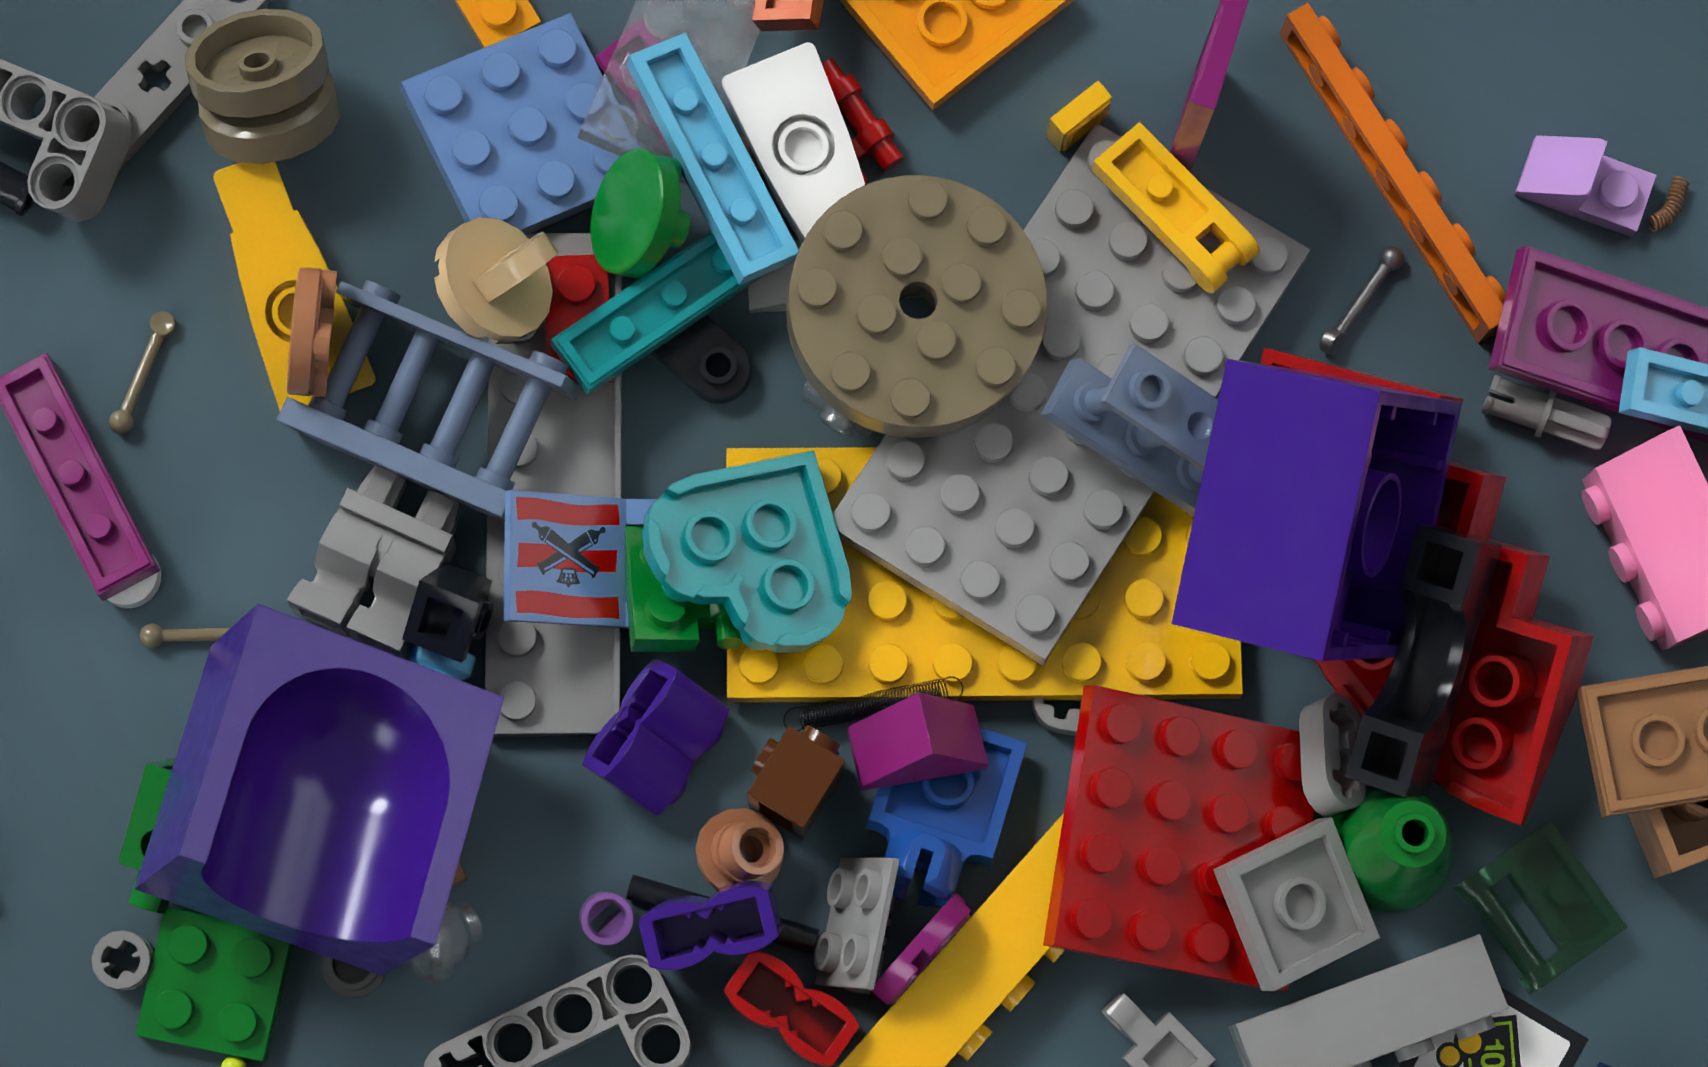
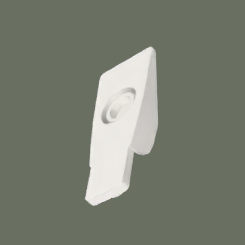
[722,42,865,243]

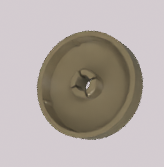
[786,175,1047,438]

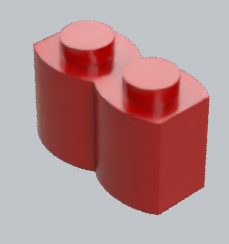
[724,951,859,1067]

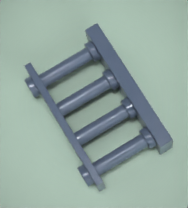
[276,280,582,522]
[1040,344,1218,517]

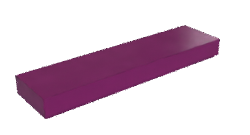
[0,353,160,601]

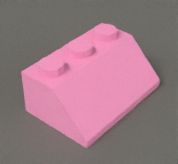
[1582,426,1708,652]

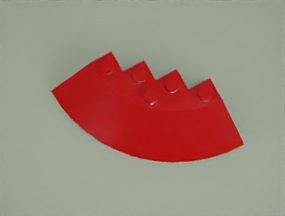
[1260,347,1594,825]

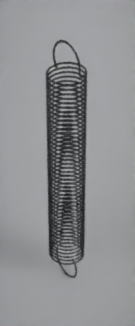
[783,676,963,731]

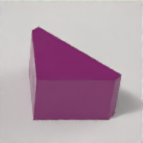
[847,692,988,791]

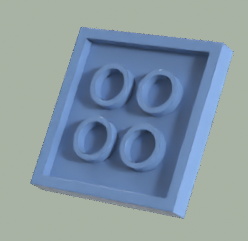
[400,13,639,235]

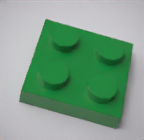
[135,907,293,1062]

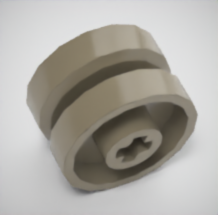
[185,9,341,164]

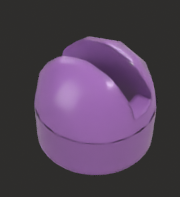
[579,891,633,945]

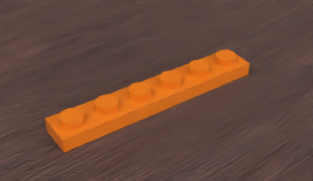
[1279,3,1506,344]

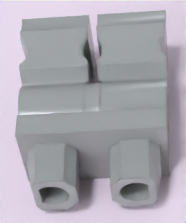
[287,465,461,660]

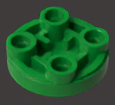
[590,148,690,280]

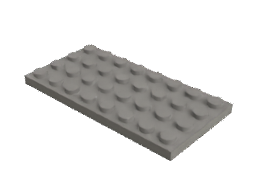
[833,122,1311,666]

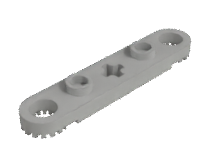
[61,0,272,200]

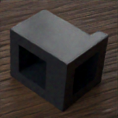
[402,563,493,663]

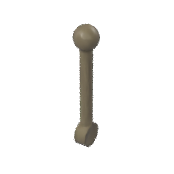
[109,311,176,434]
[139,623,230,648]

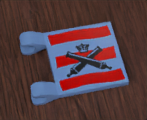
[504,490,657,629]

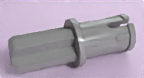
[1481,375,1611,450]

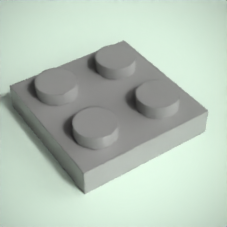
[1213,817,1380,991]

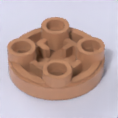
[287,266,337,397]

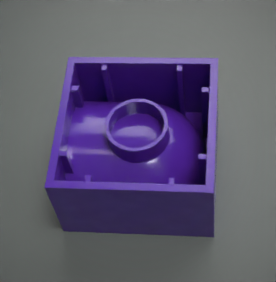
[1171,359,1462,661]
[134,603,504,975]

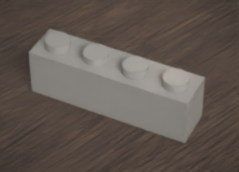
[1228,934,1509,1067]

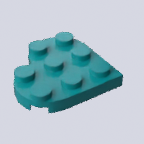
[642,450,852,653]

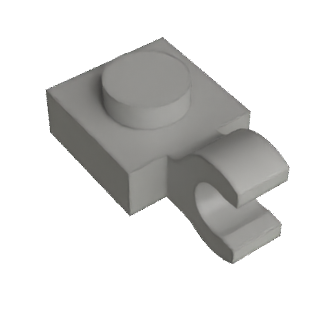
[1100,993,1216,1067]

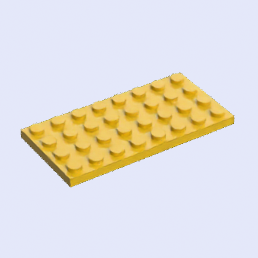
[726,447,1243,703]

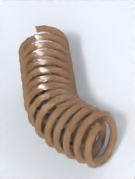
[1648,176,1690,233]

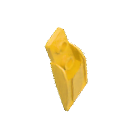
[213,162,376,411]

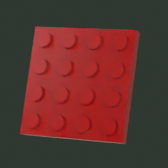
[1043,685,1314,992]

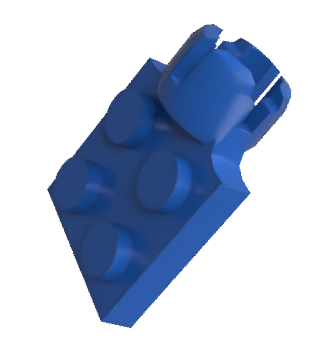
[866,727,1027,908]

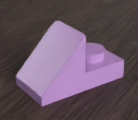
[1514,135,1657,238]

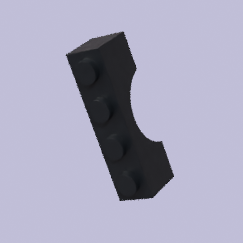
[1345,524,1502,798]

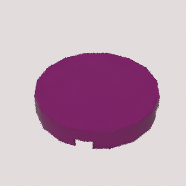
[870,893,973,1006]

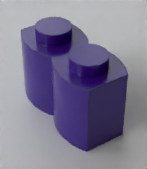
[582,658,729,816]
[638,881,783,970]

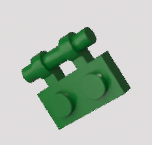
[625,526,743,652]

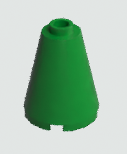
[1332,786,1454,912]

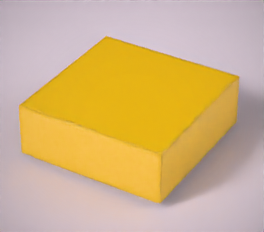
[1046,80,1112,152]

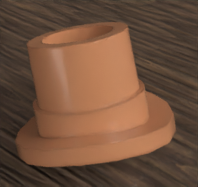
[695,808,784,892]

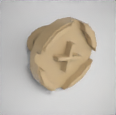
[434,217,558,344]

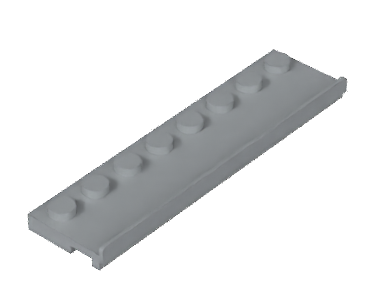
[485,233,623,737]

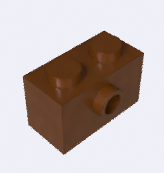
[747,725,845,840]

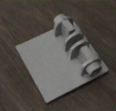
[814,858,900,995]

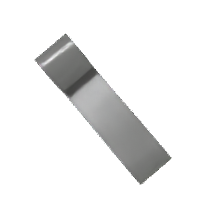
[0,59,132,222]
[424,954,692,1067]

